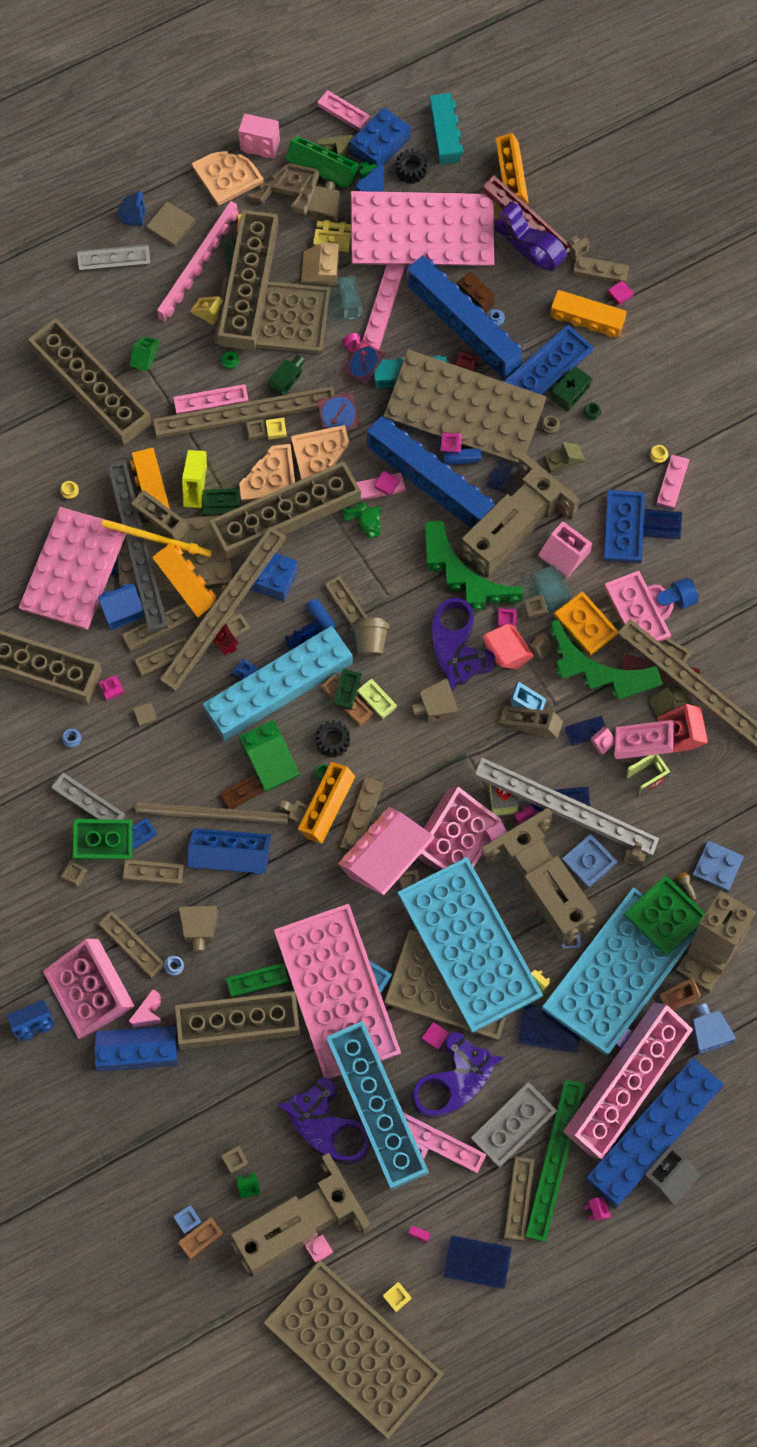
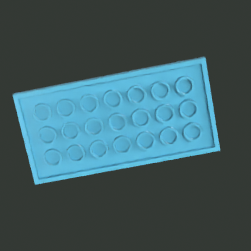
[397,857,543,1033]
[542,887,696,1056]

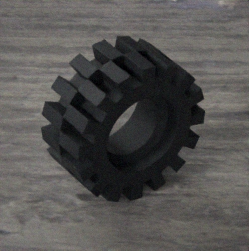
[396,149,427,184]
[315,720,350,758]

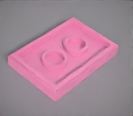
[614,720,674,759]

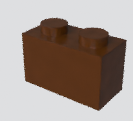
[457,271,495,313]

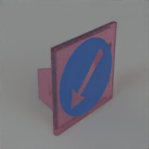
[342,340,386,384]
[317,392,360,431]

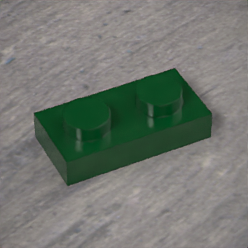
[333,669,362,710]

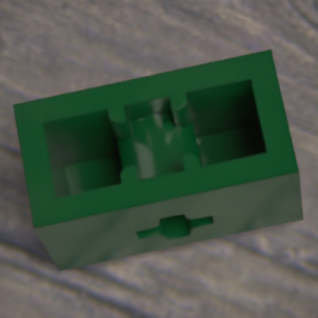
[551,366,592,412]

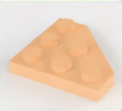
[291,425,349,480]
[239,444,295,503]

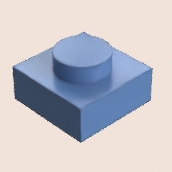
[173,1205,202,1234]

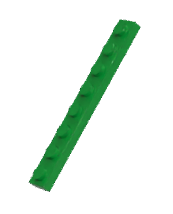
[525,1079,585,1243]

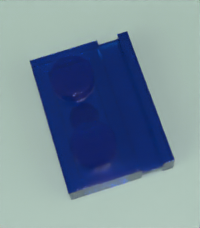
[643,509,682,540]

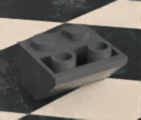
[643,1144,701,1206]

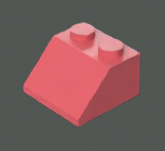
[657,704,708,752]

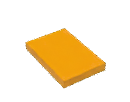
[553,591,619,656]

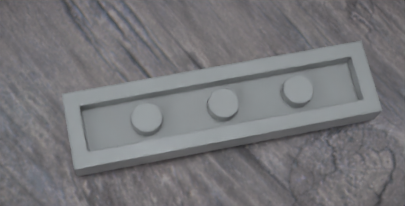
[77,244,151,270]
[51,773,126,820]

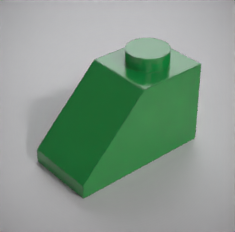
[130,336,160,371]

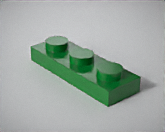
[226,963,289,999]

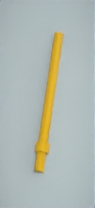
[101,519,212,557]

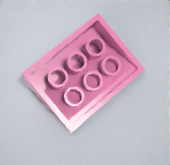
[417,787,502,871]
[338,807,435,895]
[43,939,135,1039]

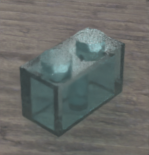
[337,275,362,320]
[533,565,572,612]

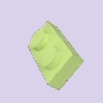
[357,679,397,720]

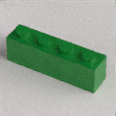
[285,136,359,188]

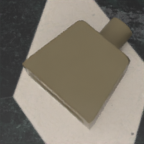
[305,181,340,223]
[411,679,459,722]
[179,906,218,953]

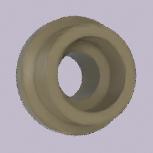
[542,415,560,433]

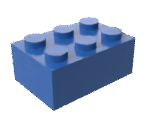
[350,107,411,167]

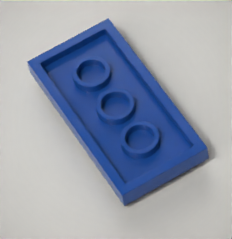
[604,490,645,563]

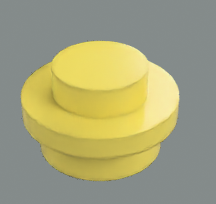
[650,445,668,463]
[60,481,79,499]

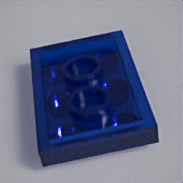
[518,1004,580,1054]
[443,1235,512,1289]

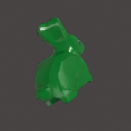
[343,502,381,539]

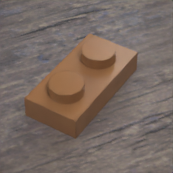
[178,1217,224,1260]

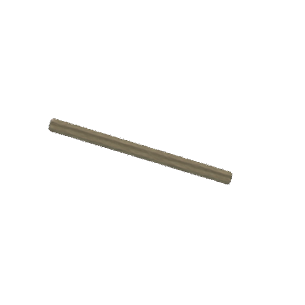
[135,802,289,824]

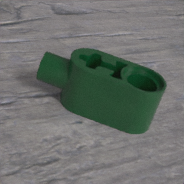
[267,355,305,396]

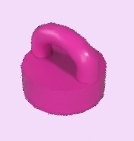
[342,333,361,353]

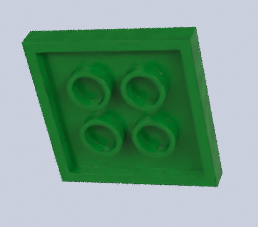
[624,875,706,957]

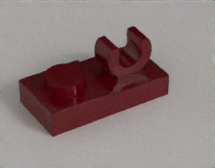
[213,624,239,655]

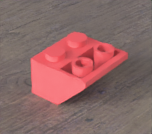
[482,624,534,670]

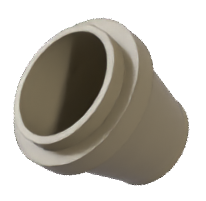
[351,618,389,656]

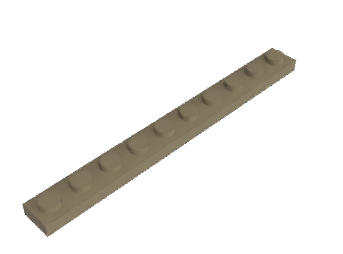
[153,386,335,438]
[160,526,286,691]
[617,619,757,748]

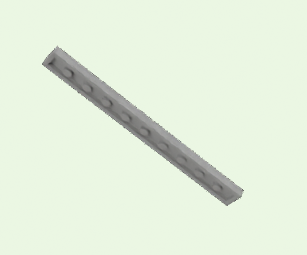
[473,758,659,857]

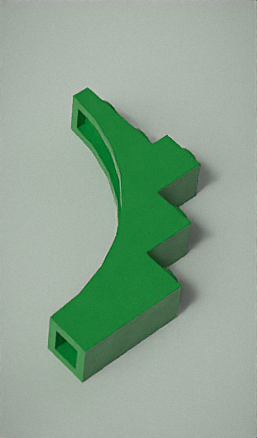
[425,521,523,612]
[549,620,663,700]

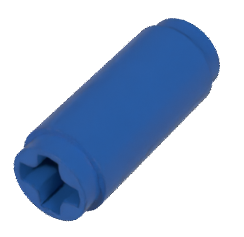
[444,448,482,465]
[306,599,337,631]

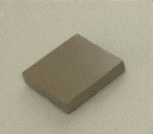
[146,201,196,247]

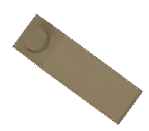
[131,490,189,541]
[499,706,563,739]

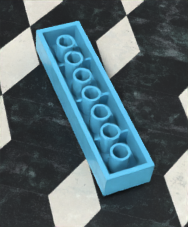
[203,626,353,742]
[326,1021,429,1190]

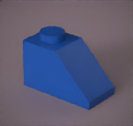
[118,191,146,226]

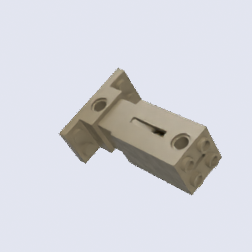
[461,453,579,577]
[481,808,597,945]
[676,890,756,993]
[230,1153,371,1276]

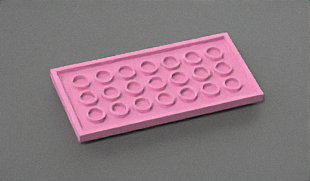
[351,191,494,266]
[274,904,401,1079]

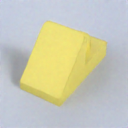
[190,296,223,324]

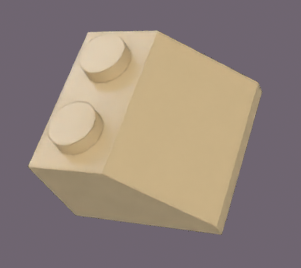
[301,243,339,286]

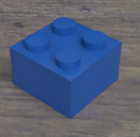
[250,553,298,602]

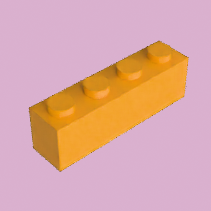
[496,133,529,205]
[550,290,627,338]
[130,448,170,520]
[152,543,218,617]
[298,762,355,844]

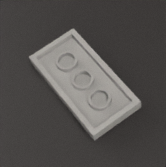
[471,1082,557,1168]

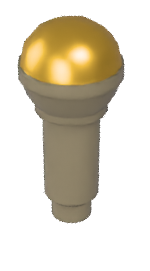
[677,872,697,901]

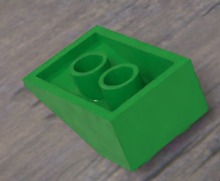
[239,720,300,792]
[71,819,133,861]

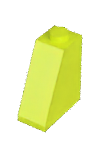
[182,450,207,508]

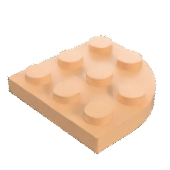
[191,151,264,206]

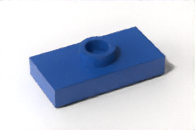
[132,817,158,851]

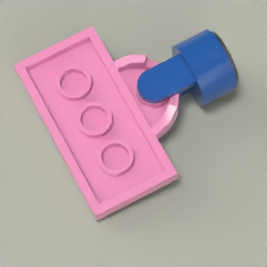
[604,571,699,651]

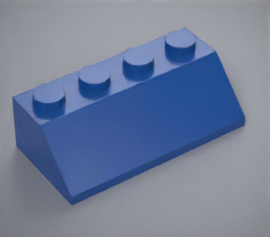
[188,828,271,874]
[95,1026,178,1072]

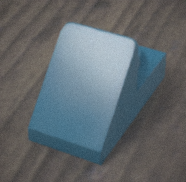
[511,682,547,710]

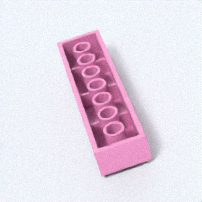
[563,1002,693,1160]

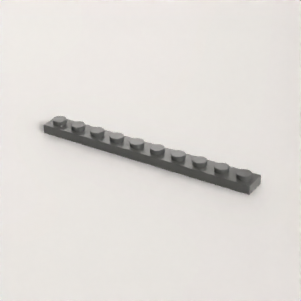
[108,460,168,633]

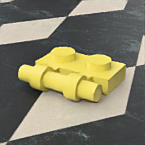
[313,220,351,252]

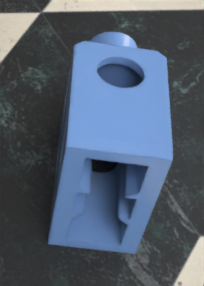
[691,1003,736,1055]

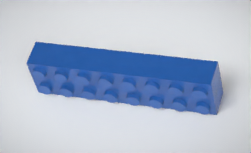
[407,255,522,381]
[367,416,495,529]
[585,1058,724,1209]

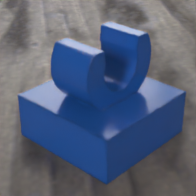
[232,658,259,681]

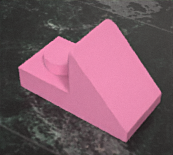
[129,989,162,1028]

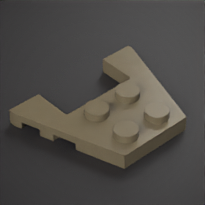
[248,163,319,214]

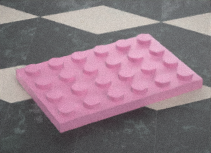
[19,507,126,630]

